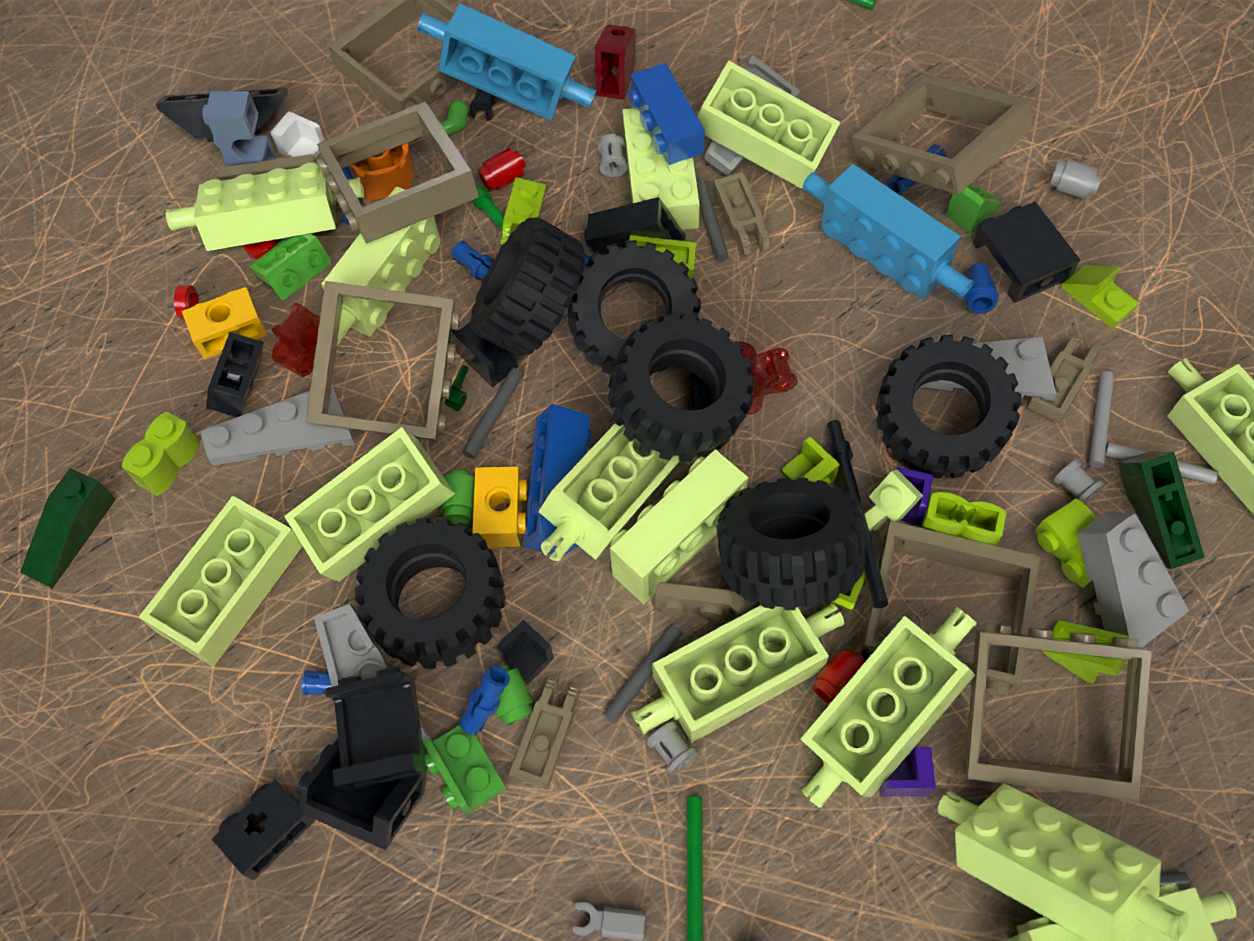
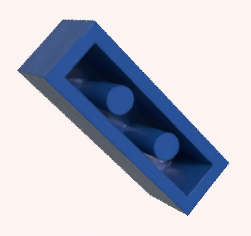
[627,63,705,165]

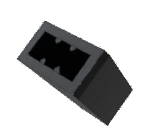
[584,197,686,254]

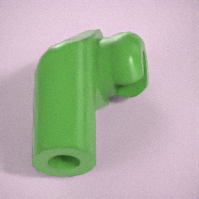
[440,100,469,136]

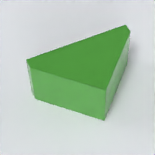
[946,184,1003,234]

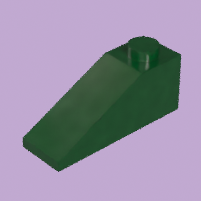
[1118,451,1205,569]
[20,468,116,589]

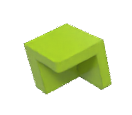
[782,437,840,485]

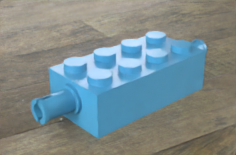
[417,3,597,121]
[802,164,974,300]

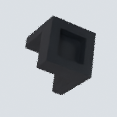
[496,619,554,685]

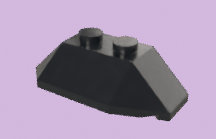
[156,87,288,142]

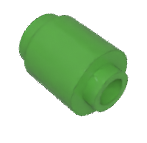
[440,470,475,526]
[495,664,533,726]

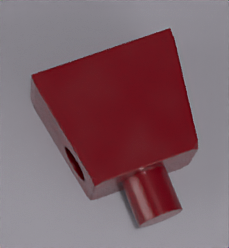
[595,25,636,100]

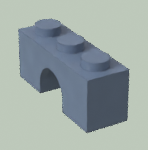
[203,91,277,167]

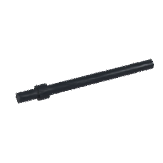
[827,420,889,609]

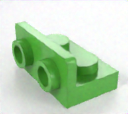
[249,233,332,300]
[423,725,507,816]

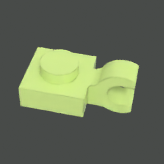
[865,470,923,531]

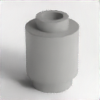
[1049,159,1102,199]

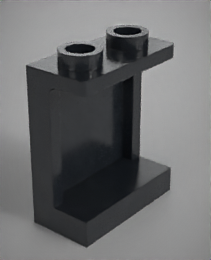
[972,201,1080,303]
[325,668,427,790]
[297,738,428,850]

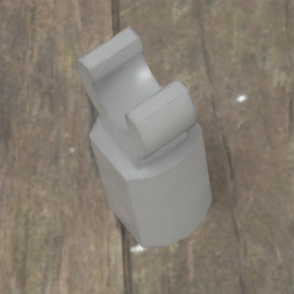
[572,902,646,941]

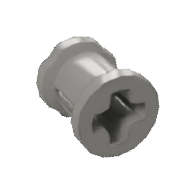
[597,134,628,177]
[1054,459,1105,504]
[646,721,698,775]

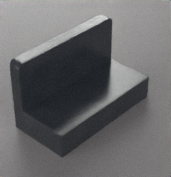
[450,321,518,387]

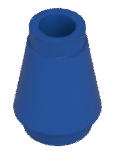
[964,263,999,313]

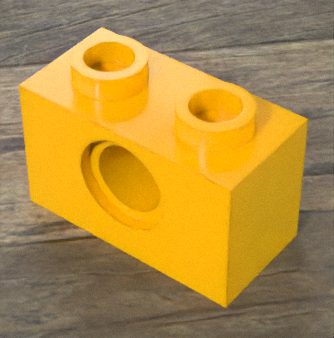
[182,287,267,360]
[472,467,528,548]

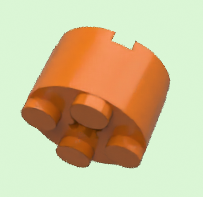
[348,142,415,201]

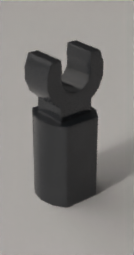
[469,88,497,121]

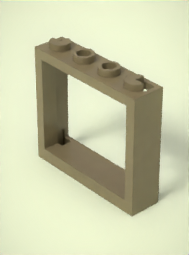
[328,0,461,113]
[852,75,1033,195]
[316,101,479,243]
[306,281,461,440]
[860,521,1041,697]
[964,623,1151,801]

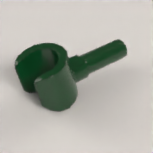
[445,365,469,411]

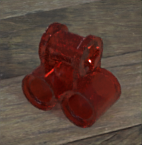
[271,303,320,377]
[739,342,798,415]

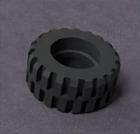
[471,217,586,356]
[567,240,701,377]
[608,314,755,462]
[876,335,1022,478]
[716,478,866,610]
[355,517,506,669]

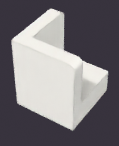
[270,111,325,159]

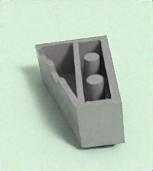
[1078,512,1189,647]

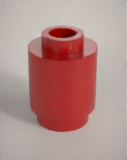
[477,148,526,192]
[812,650,866,705]

